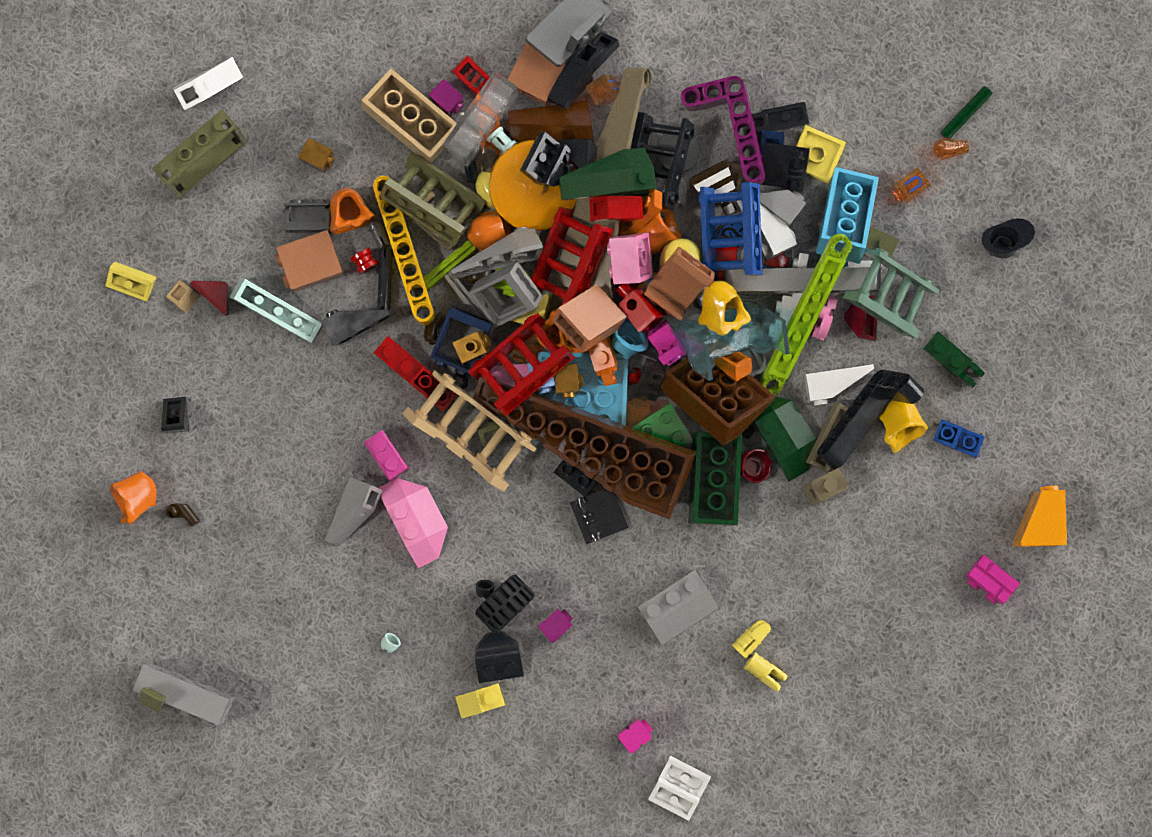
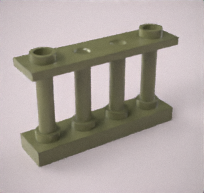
[379,152,486,246]

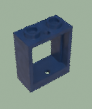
[430,306,493,376]

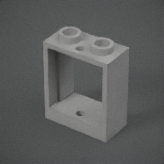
[469,261,543,327]

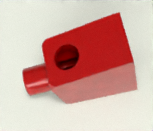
[616,284,667,333]

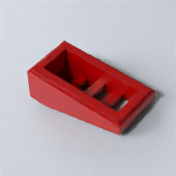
[451,55,500,101]

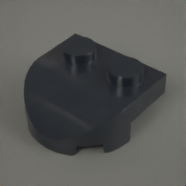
[520,131,573,187]
[475,631,524,683]

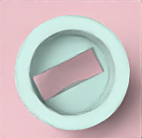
[381,633,401,653]

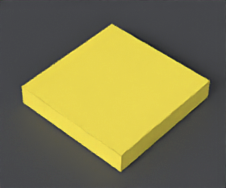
[796,125,846,184]

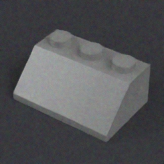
[637,570,718,645]

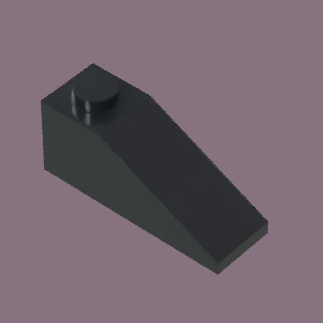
[320,309,396,346]

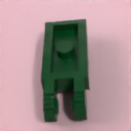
[923,331,985,388]

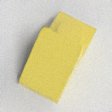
[455,683,505,718]

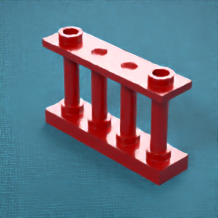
[530,207,613,306]
[468,312,575,416]

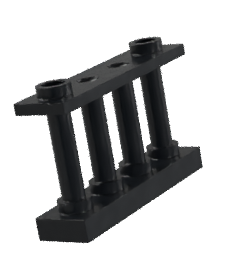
[623,112,695,211]

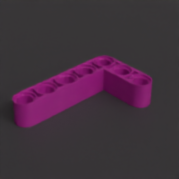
[681,76,765,185]

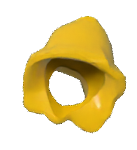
[698,281,751,336]
[879,401,928,453]

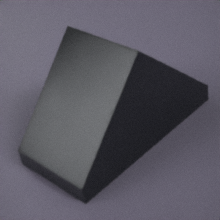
[558,139,597,168]
[161,397,189,434]

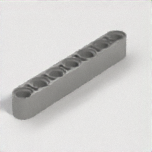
[725,267,881,294]

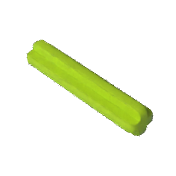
[424,241,476,290]

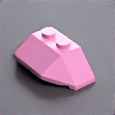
[379,478,448,569]

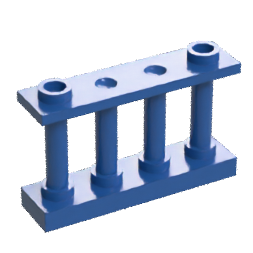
[698,182,763,279]

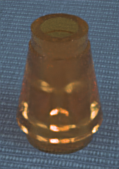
[933,138,969,160]

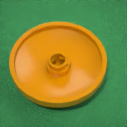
[489,140,577,231]

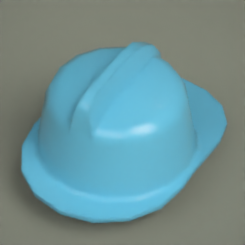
[611,312,648,359]

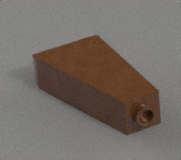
[504,101,594,142]

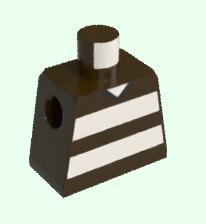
[689,158,739,216]

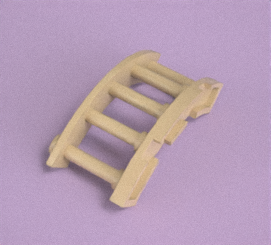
[402,370,537,492]

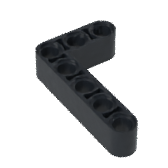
[817,369,924,470]

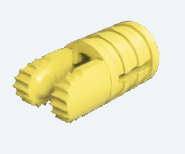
[732,619,771,659]
[744,652,788,692]

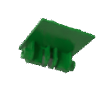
[632,403,694,447]

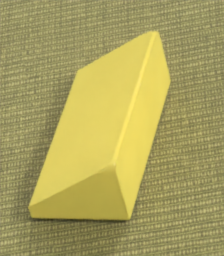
[105,262,157,302]

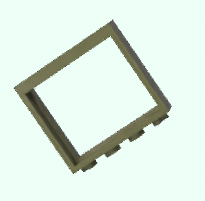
[152,109,248,199]

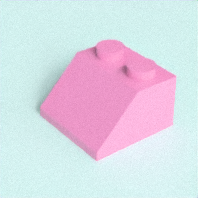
[607,232,653,284]

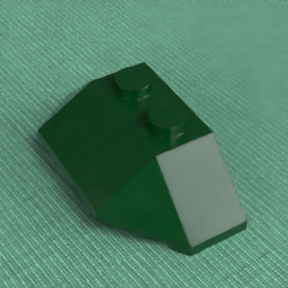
[752,397,816,482]

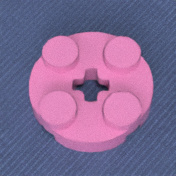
[811,296,837,341]

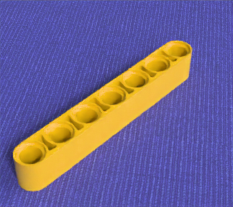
[373,176,435,326]

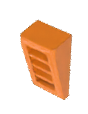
[703,340,752,381]

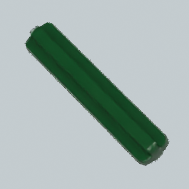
[940,86,992,140]

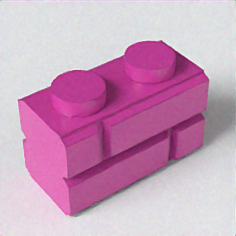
[364,430,409,481]
[965,555,1020,605]
[617,718,653,754]

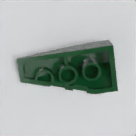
[559,148,656,201]

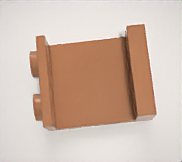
[644,246,715,321]

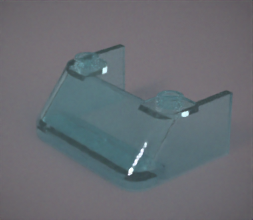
[677,302,790,381]

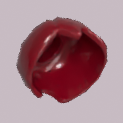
[740,449,772,483]

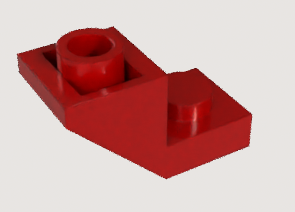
[589,196,643,222]

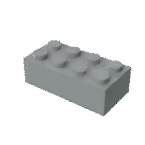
[133,663,235,727]

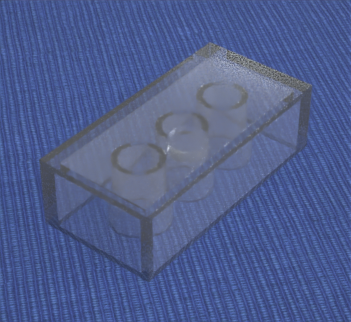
[442,71,519,168]

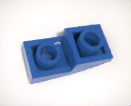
[933,419,985,458]

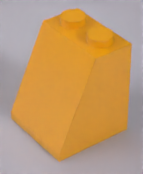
[1013,486,1067,547]

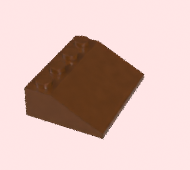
[660,342,776,446]

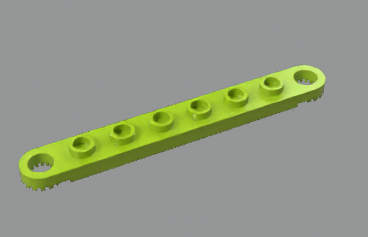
[760,234,852,396]

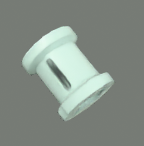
[487,127,517,155]

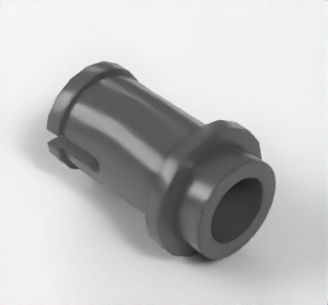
[367,219,391,249]

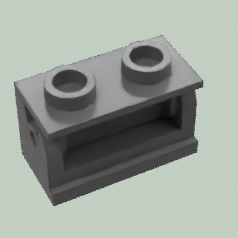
[284,199,331,233]

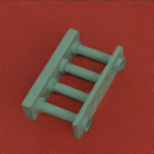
[843,248,939,339]

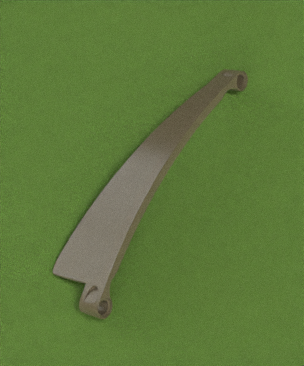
[548,67,652,352]

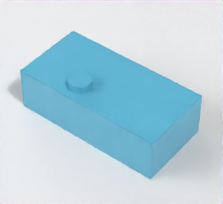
[816,167,879,264]

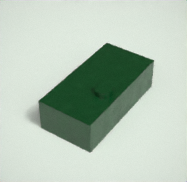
[688,432,742,526]

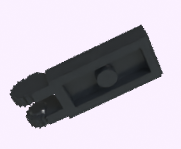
[747,102,809,135]

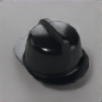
[981,218,1035,259]

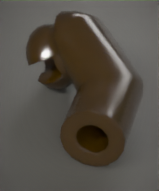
[423,312,446,345]

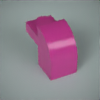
[647,319,687,366]

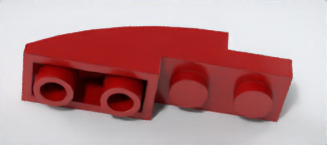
[373,335,458,412]

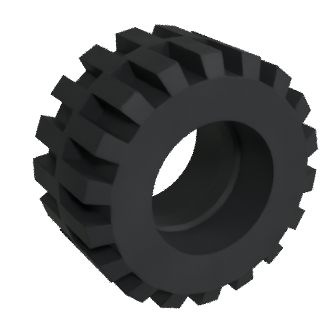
[475,574,535,634]

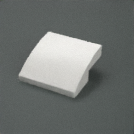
[648,756,711,821]

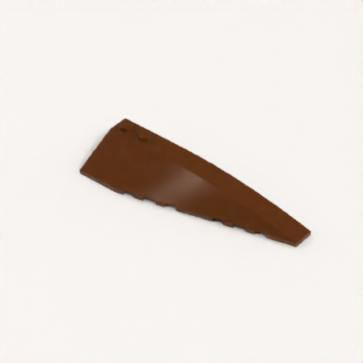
[473,376,696,519]

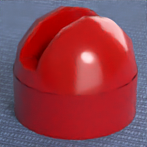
[628,367,641,386]

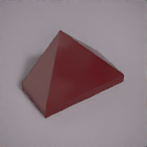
[190,281,229,316]
[844,295,877,341]

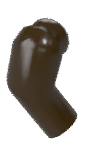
[166,503,200,527]

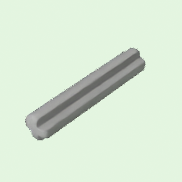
[444,271,489,321]

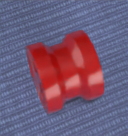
[350,248,379,275]

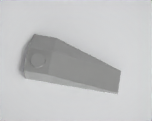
[450,227,543,280]

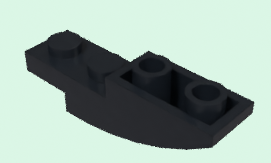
[548,31,619,110]

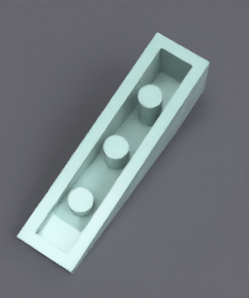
[230,278,322,343]

